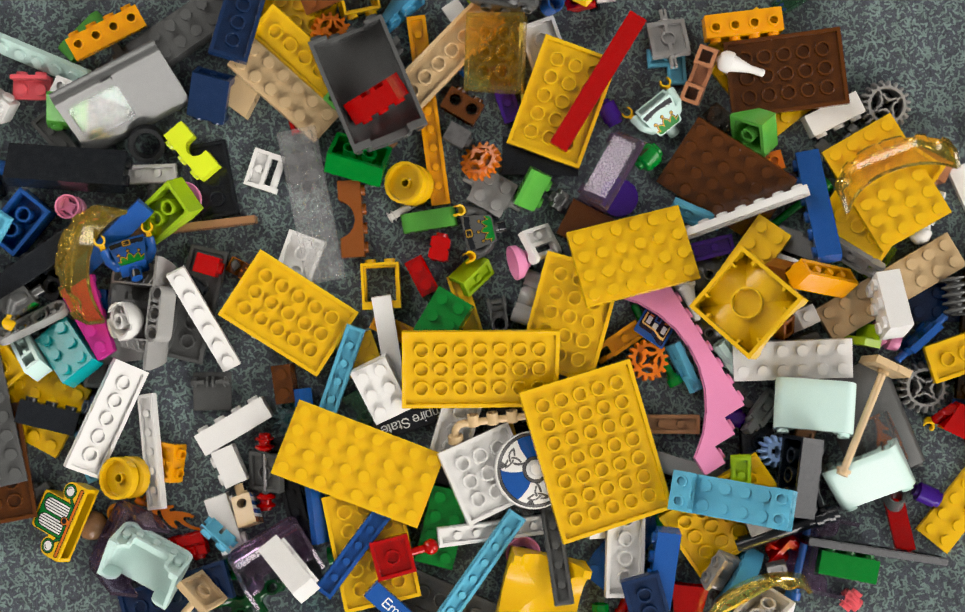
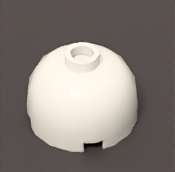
[107,301,145,341]

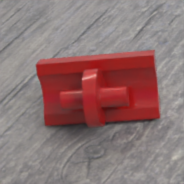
[765,535,800,562]

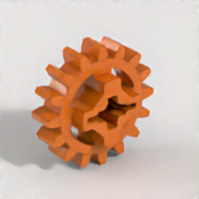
[310,12,350,39]
[460,141,502,181]
[626,339,669,381]

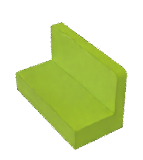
[448,257,494,297]
[844,324,882,349]

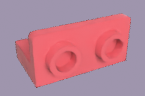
[9,71,53,101]

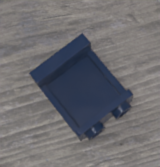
[186,66,235,125]

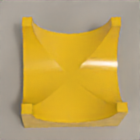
[689,246,809,360]
[495,545,592,612]

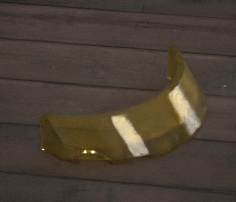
[835,134,961,214]
[55,205,128,325]
[708,572,813,612]

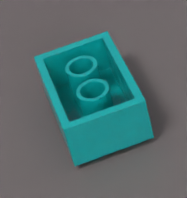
[35,317,104,388]

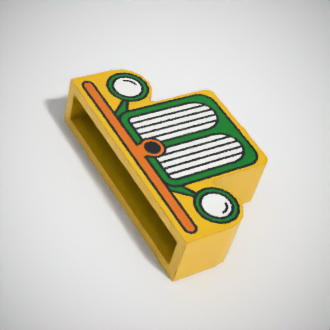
[32,482,99,562]

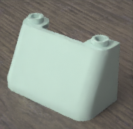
[773,377,857,439]
[821,438,916,512]
[97,521,193,610]

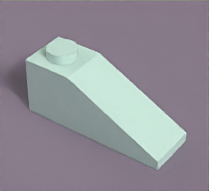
[10,325,53,382]

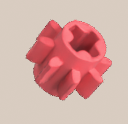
[838,587,863,612]

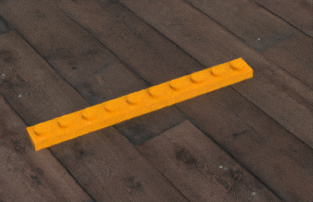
[406,14,451,207]

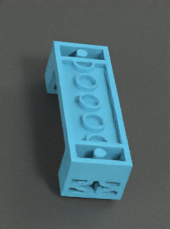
[667,470,798,532]

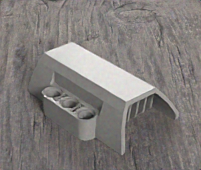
[102,256,177,371]

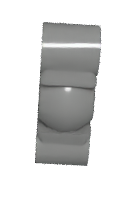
[510,269,541,326]

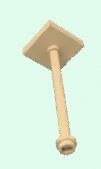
[836,354,913,478]
[176,570,228,612]

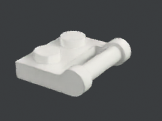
[243,147,289,195]
[518,223,562,265]

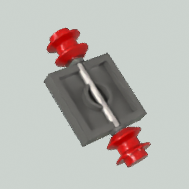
[249,433,285,511]

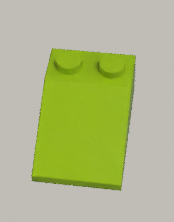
[143,177,204,245]

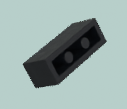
[14,396,81,436]

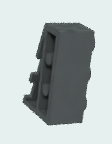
[778,225,832,265]

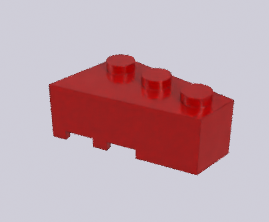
[343,72,409,125]

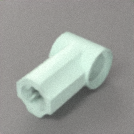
[712,338,733,377]

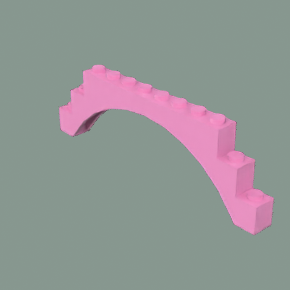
[624,287,745,475]

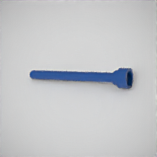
[784,529,811,601]

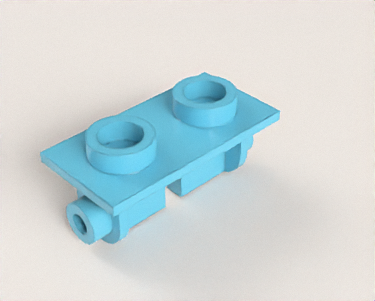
[199,516,238,553]

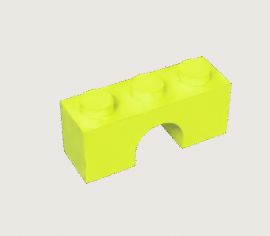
[163,121,222,182]

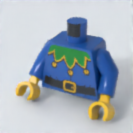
[93,222,157,282]

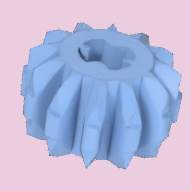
[756,435,783,468]

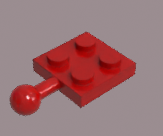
[369,532,438,582]

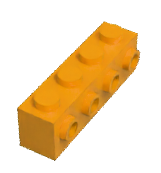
[65,3,148,62]
[701,6,784,45]
[785,258,859,298]

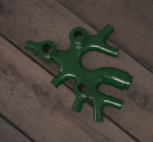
[214,556,287,612]

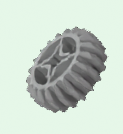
[860,80,911,126]
[896,361,950,413]

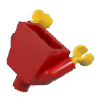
[923,401,965,439]

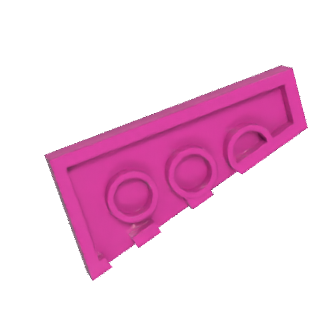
[61,274,117,361]

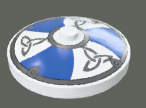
[494,431,551,509]

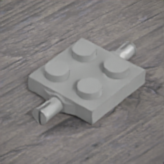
[646,9,691,69]
[462,173,521,219]

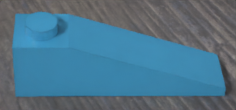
[382,0,425,33]

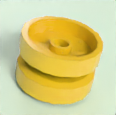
[384,161,434,207]
[99,456,150,500]

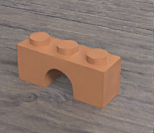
[680,44,721,106]

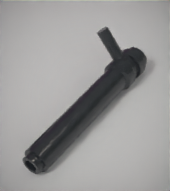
[735,491,841,552]

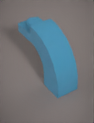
[713,548,764,612]

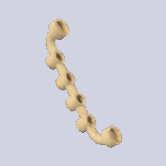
[448,408,526,446]

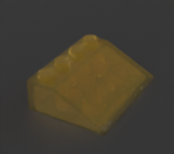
[463,12,527,94]

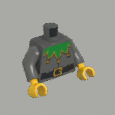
[453,204,507,264]
[0,283,46,331]

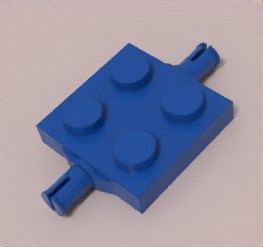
[894,313,948,363]

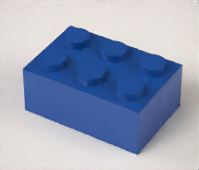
[0,187,57,258]

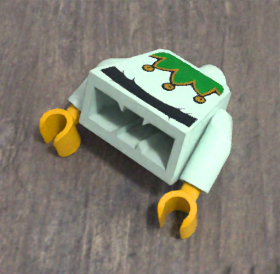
[622,77,682,138]

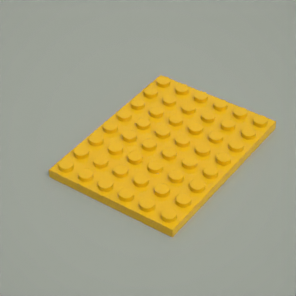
[518,359,670,545]

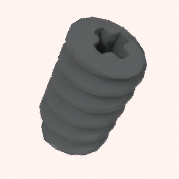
[940,276,965,316]

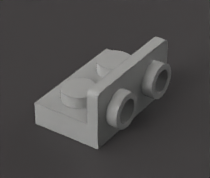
[700,549,741,591]

